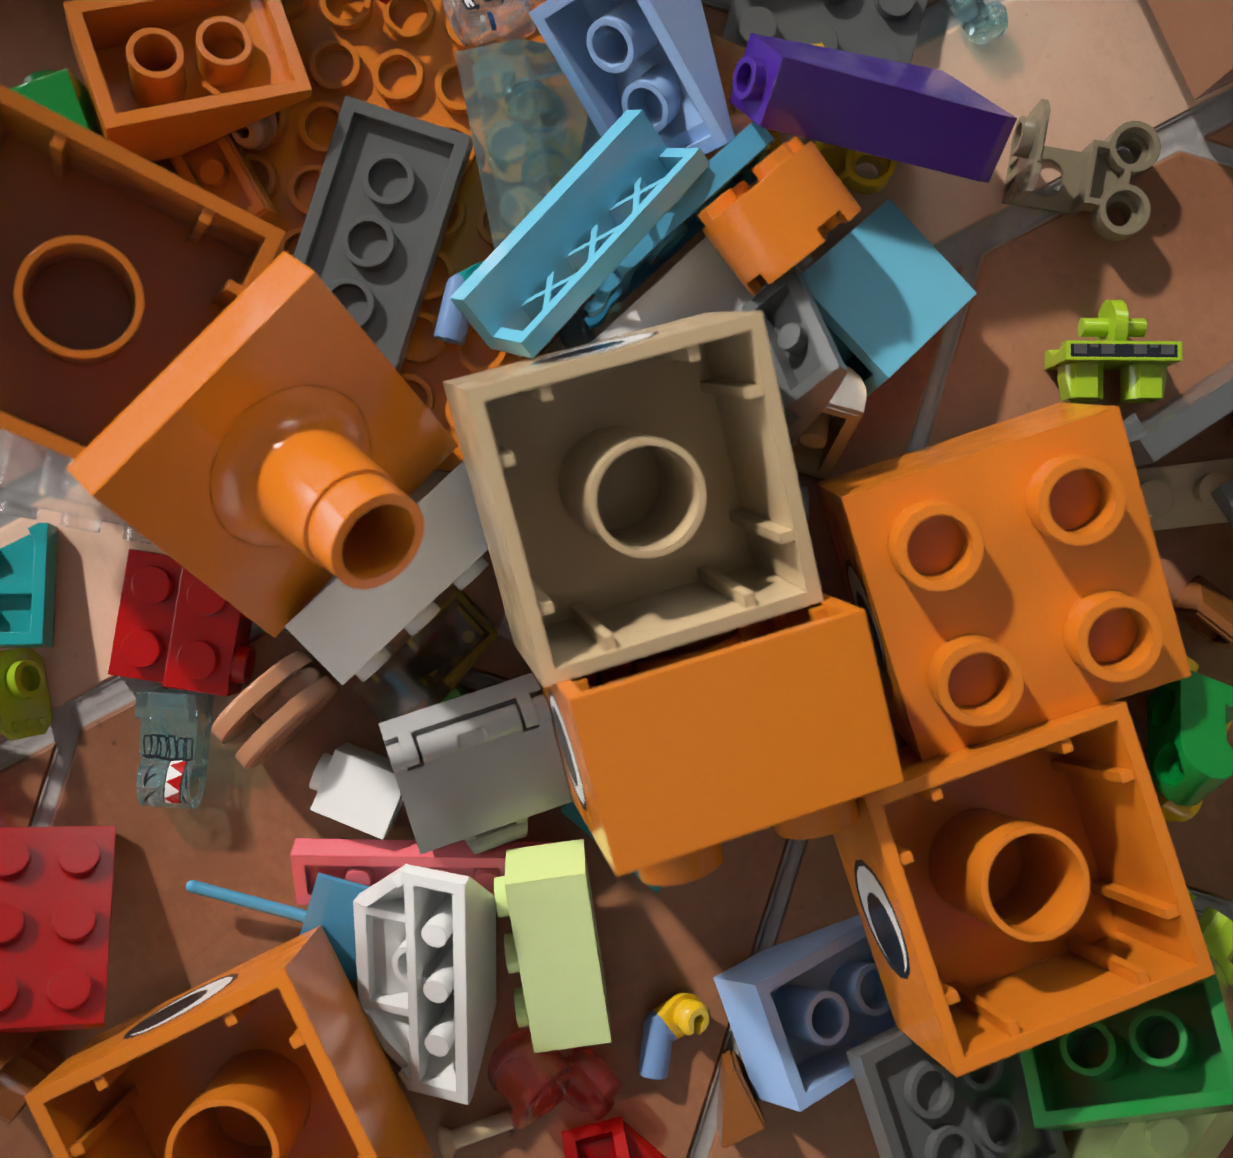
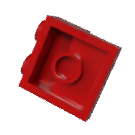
[108,549,255,697]

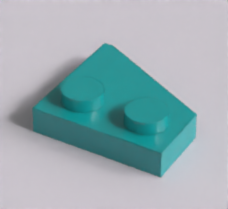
[0,523,58,648]

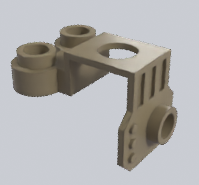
[1002,99,1161,241]

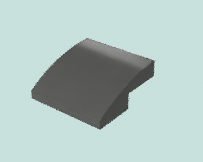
[742,266,848,444]

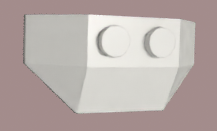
[353,864,496,1105]

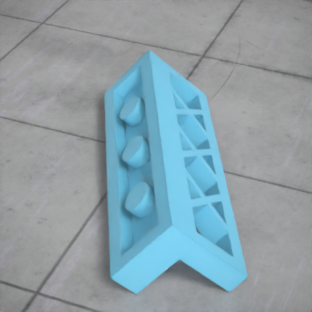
[450,109,710,358]

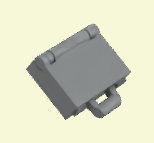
[379,673,572,855]

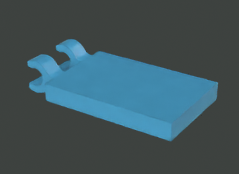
[583,121,774,330]

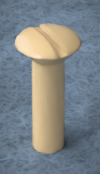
[437,1109,514,1158]

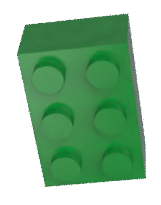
[1020,955,1233,1132]

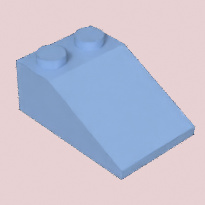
[529,0,734,155]
[713,915,895,1112]

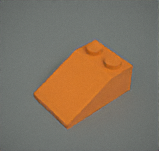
[63,0,312,162]

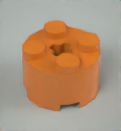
[698,136,862,296]

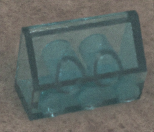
[455,39,601,249]

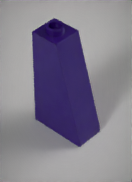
[729,33,1017,183]

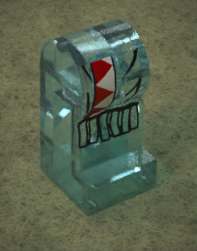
[135,687,214,809]

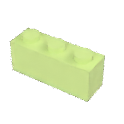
[494,839,612,1053]

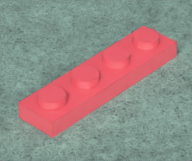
[290,838,552,905]

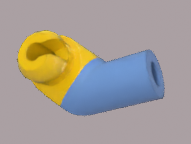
[638,993,710,1080]

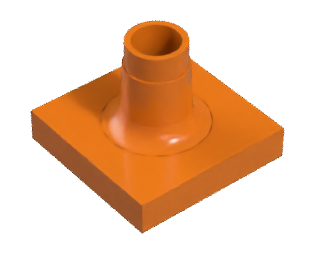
[66,251,458,638]

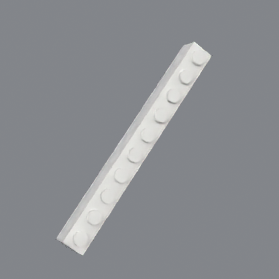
[285,237,814,686]

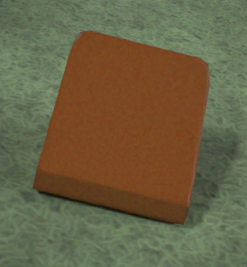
[1173,575,1233,649]
[717,1048,766,1148]

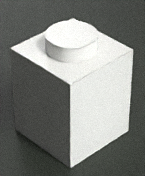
[309,742,404,840]

